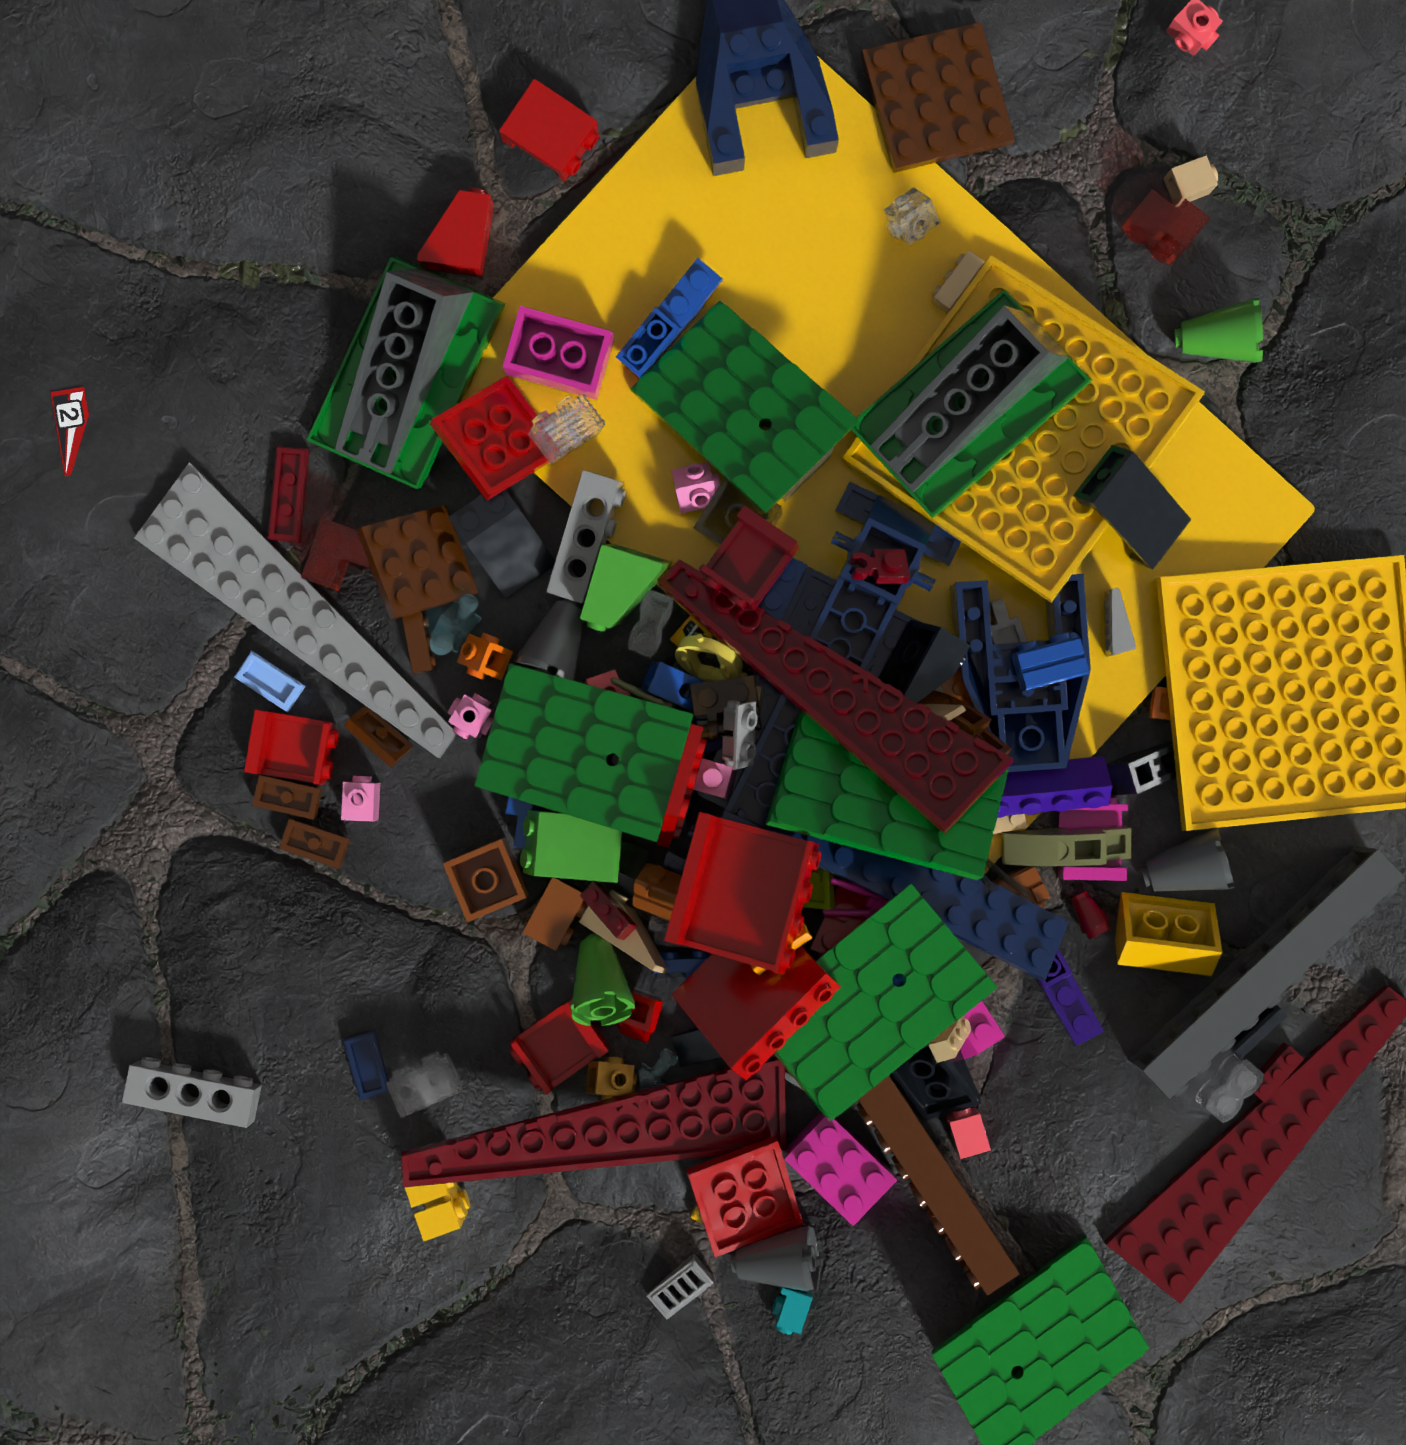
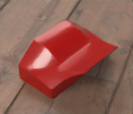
[616,988,663,1044]

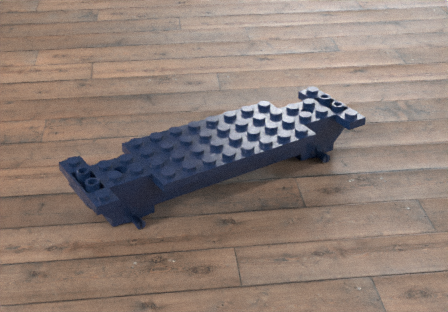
[661,482,961,875]

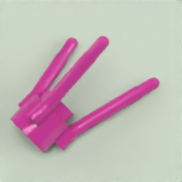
[822,878,887,917]

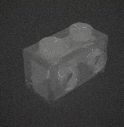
[386,1051,463,1118]

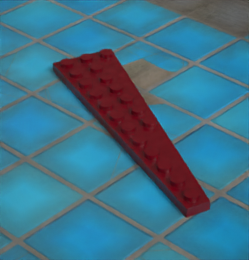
[657,559,1013,834]
[1103,985,1406,1304]
[401,1056,786,1188]

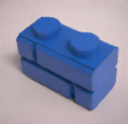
[1012,632,1089,692]

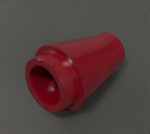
[1070,890,1111,940]

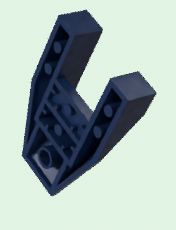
[696,0,839,176]
[950,573,1091,772]

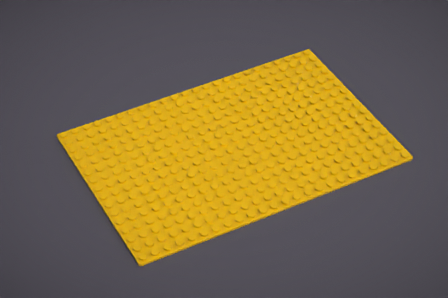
[461,56,1315,875]

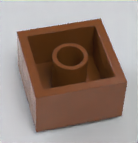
[443,837,530,922]

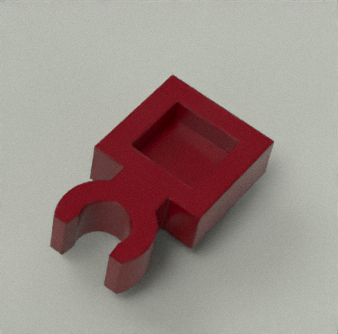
[849,549,910,584]

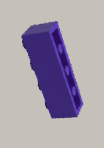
[997,756,1112,818]

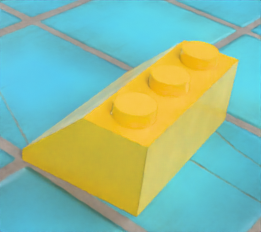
[1115,892,1222,976]

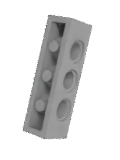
[546,470,626,604]
[122,1057,262,1128]

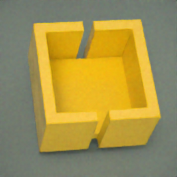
[405,1182,471,1241]

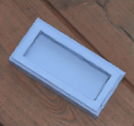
[234,651,305,712]

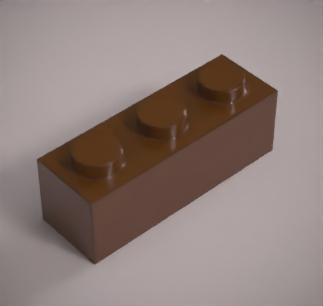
[402,612,437,674]

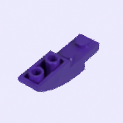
[1035,949,1104,1047]

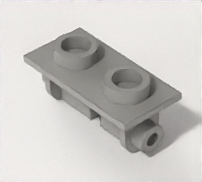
[722,700,758,770]

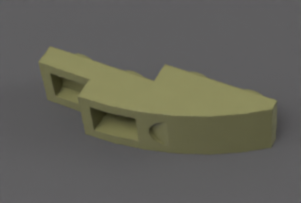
[1002,825,1131,866]

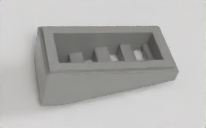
[1105,588,1136,657]
[646,1253,714,1319]

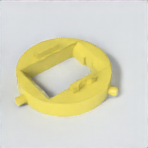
[675,634,748,682]

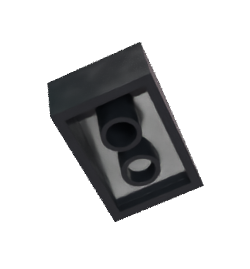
[448,490,555,599]
[879,619,971,703]
[891,1044,981,1120]

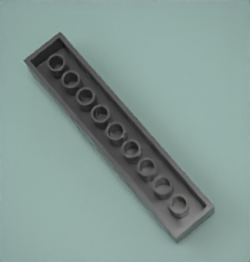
[1128,846,1405,1099]

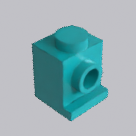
[772,1287,813,1335]

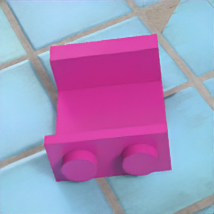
[1057,797,1128,881]

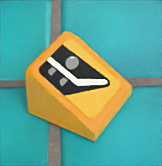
[670,615,714,655]

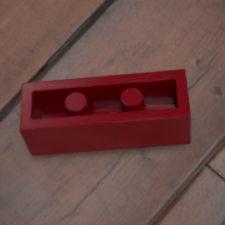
[580,881,638,940]
[1245,1042,1304,1103]

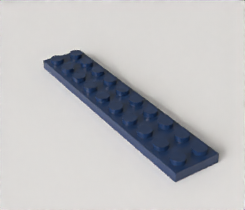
[764,825,1069,980]

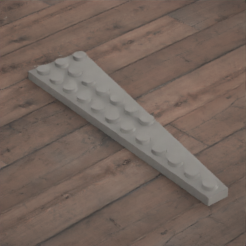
[134,462,457,758]

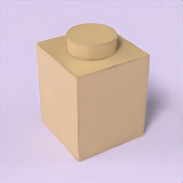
[1163,155,1218,207]

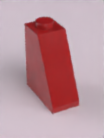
[417,188,494,278]

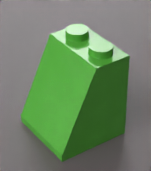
[580,543,672,632]
[520,810,622,883]

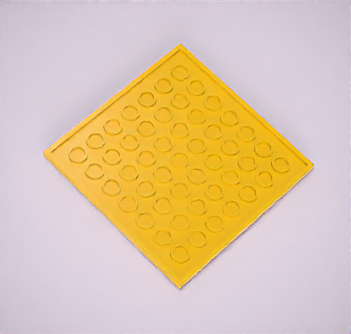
[842,255,1205,603]
[1156,555,1406,831]

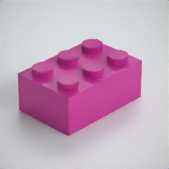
[503,306,614,400]
[782,1111,897,1226]

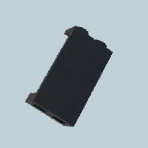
[1073,445,1191,570]

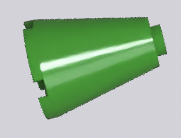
[1174,298,1263,363]
[571,933,635,1026]

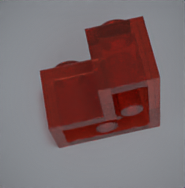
[1122,189,1211,265]
[301,518,372,592]

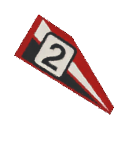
[50,386,89,476]

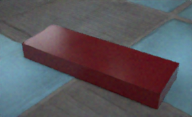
[267,446,310,543]

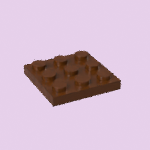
[357,505,478,620]

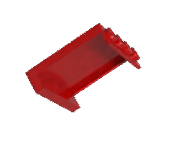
[664,812,821,974]
[671,946,841,1081]

